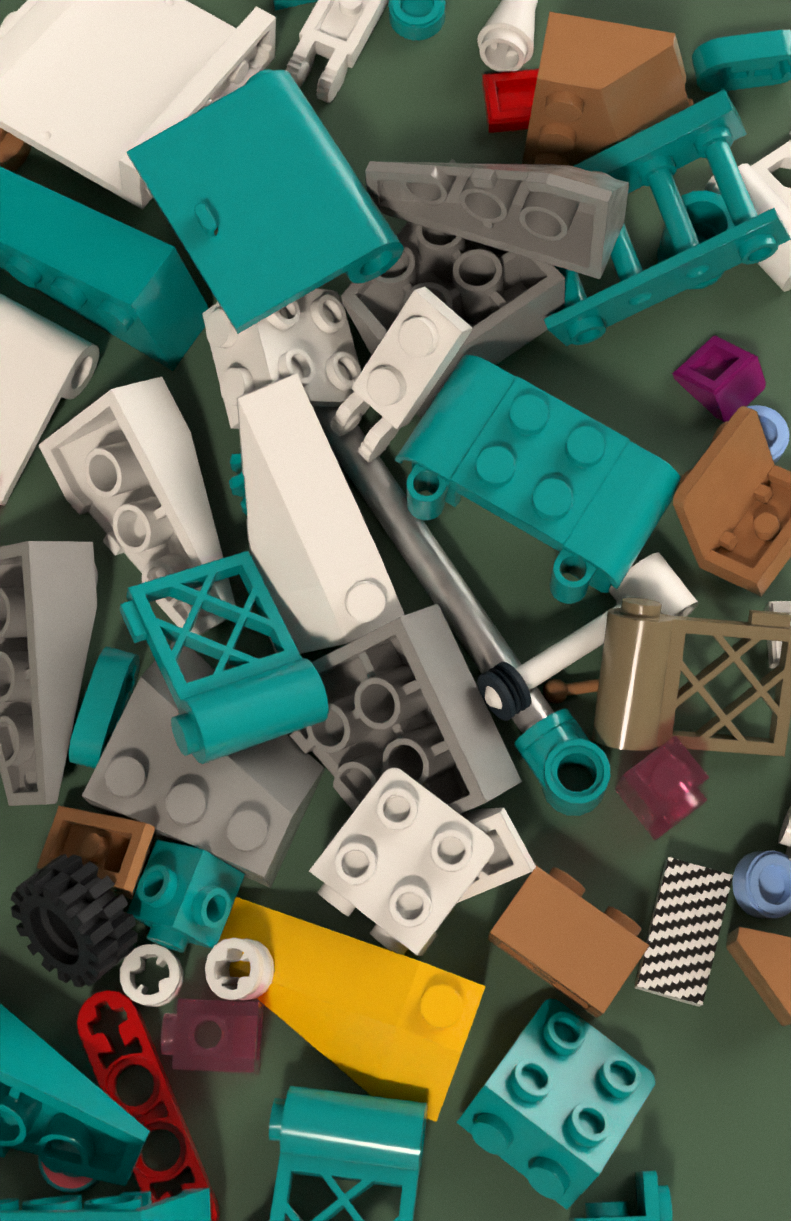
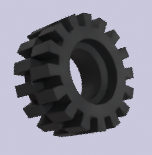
[11,854,138,988]

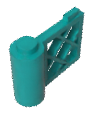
[119,551,329,764]
[269,1086,428,1221]

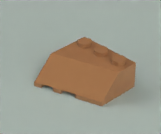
[522,12,694,191]

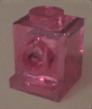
[615,735,709,841]
[161,998,264,1075]

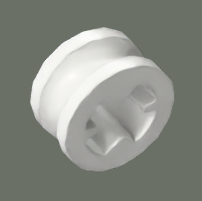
[205,938,275,1000]
[120,944,184,1007]

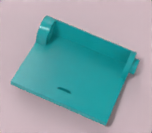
[126,69,404,334]

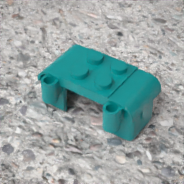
[395,355,681,604]

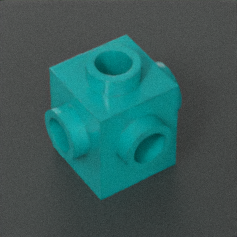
[127,840,245,953]

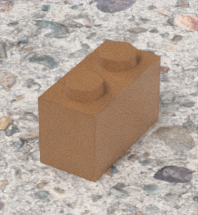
[487,866,649,1018]

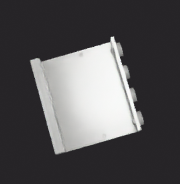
[0,0,276,209]

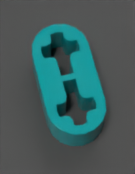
[692,30,791,92]
[69,646,140,769]

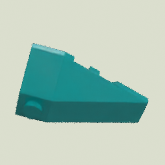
[0,1003,150,1186]

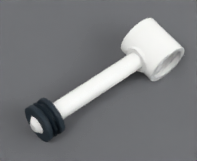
[478,552,699,721]

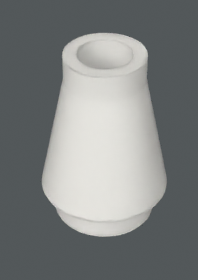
[477,0,538,72]

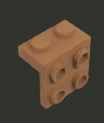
[673,406,791,597]

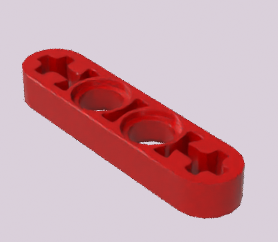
[77,990,220,1221]

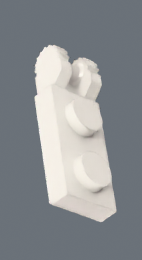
[285,0,389,103]
[329,287,472,463]

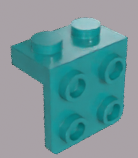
[456,999,655,1210]

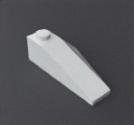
[237,373,405,654]
[38,377,236,635]

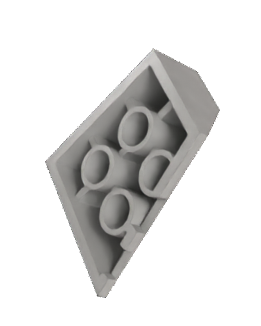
[341,159,565,417]
[290,604,522,814]
[82,642,325,888]

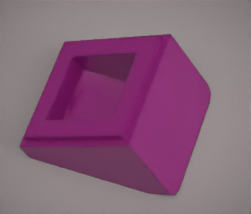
[672,335,766,422]

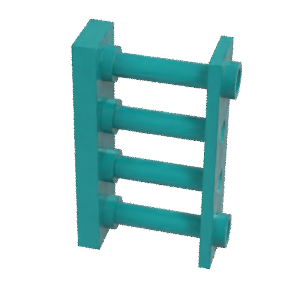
[544,89,791,346]

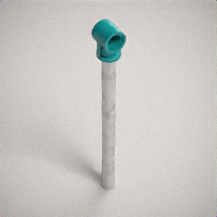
[312,406,610,816]

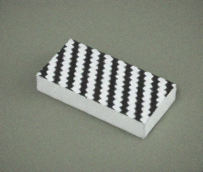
[634,857,733,1007]

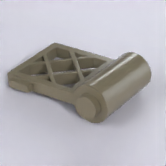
[592,598,791,757]

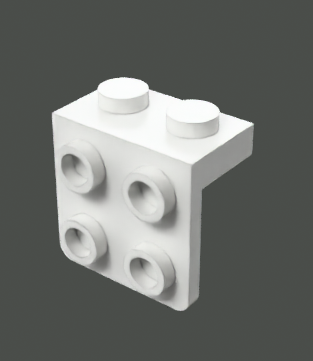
[202,289,361,429]
[309,768,495,956]

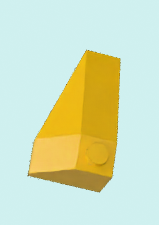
[218,897,486,1122]

